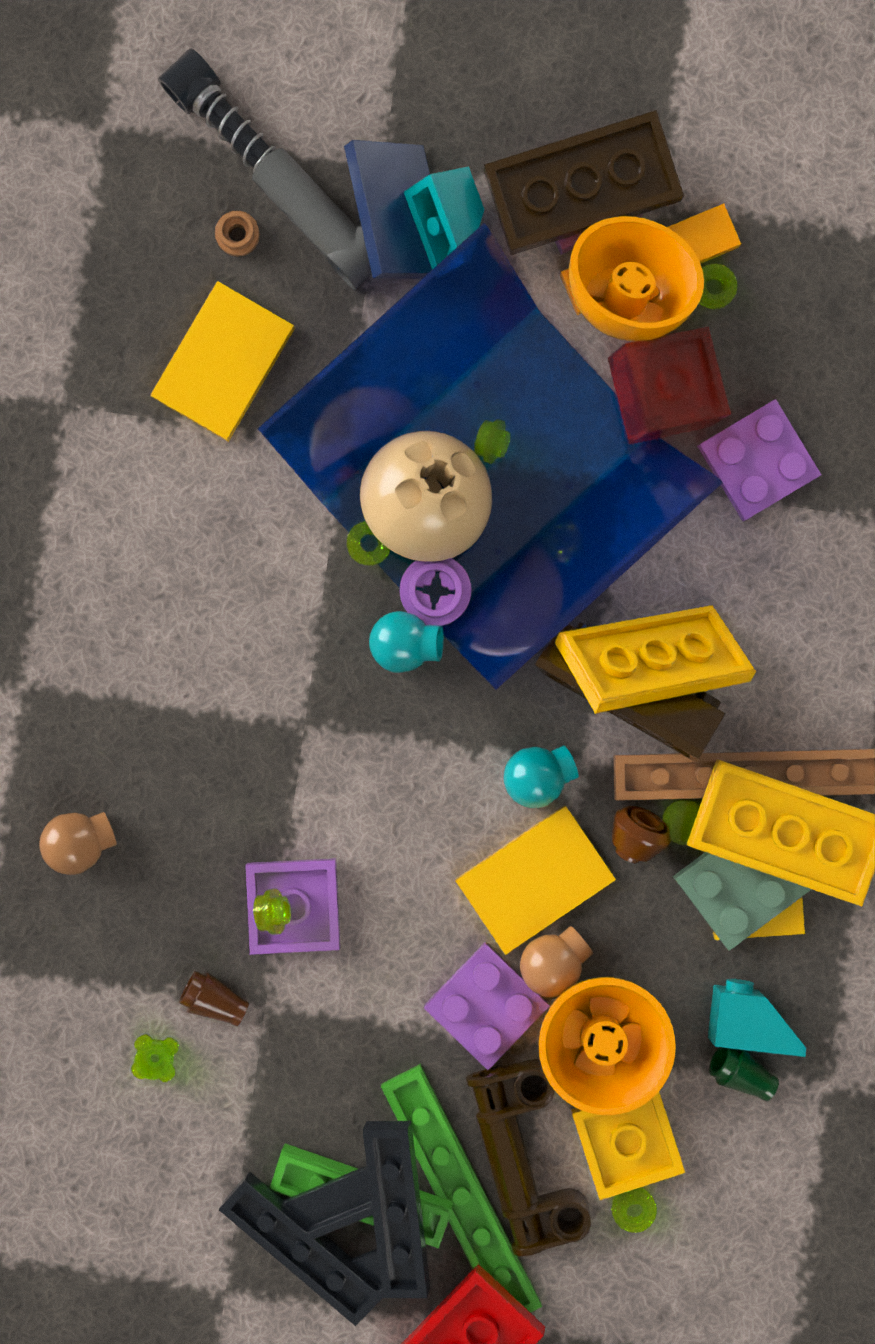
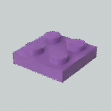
[697,399,821,521]
[246,858,341,955]
[424,942,550,1070]

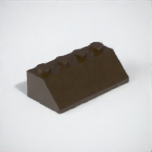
[535,622,726,763]

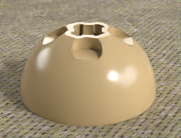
[360,431,492,562]

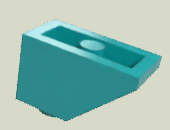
[404,166,485,278]
[708,979,806,1057]

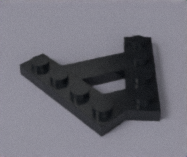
[218,1121,431,1326]

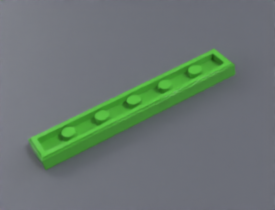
[381,1064,542,1313]

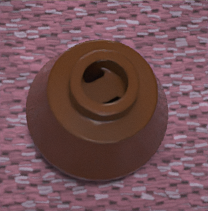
[612,806,671,864]

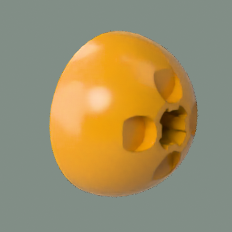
[569,216,704,342]
[539,977,676,1115]

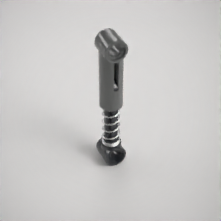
[158,48,372,290]

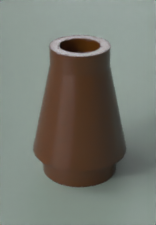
[179,971,249,1027]

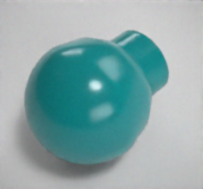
[369,611,444,673]
[503,745,579,809]

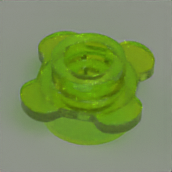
[131,1034,179,1082]

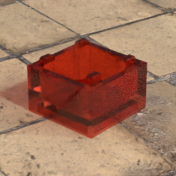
[607,326,731,444]

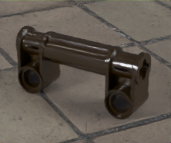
[465,1059,591,1256]

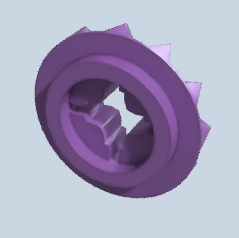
[400,558,471,625]

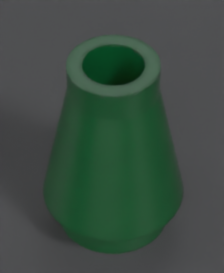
[709,1047,779,1101]

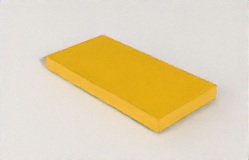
[555,605,756,714]
[687,759,875,907]

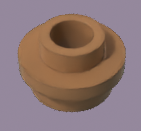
[215,211,260,257]

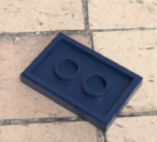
[344,140,452,279]

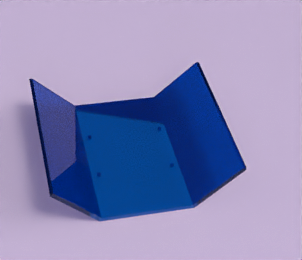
[258,223,723,690]

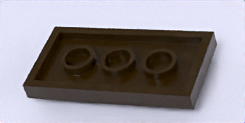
[483,110,684,255]

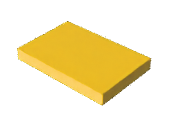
[150,281,295,442]
[455,805,616,955]

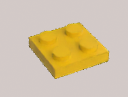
[571,1092,685,1200]

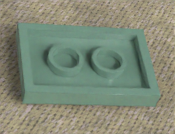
[672,852,812,951]

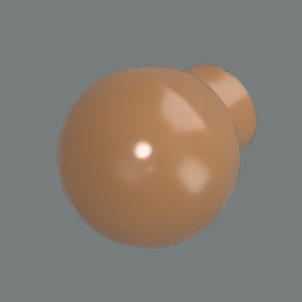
[39,812,117,875]
[520,926,593,997]

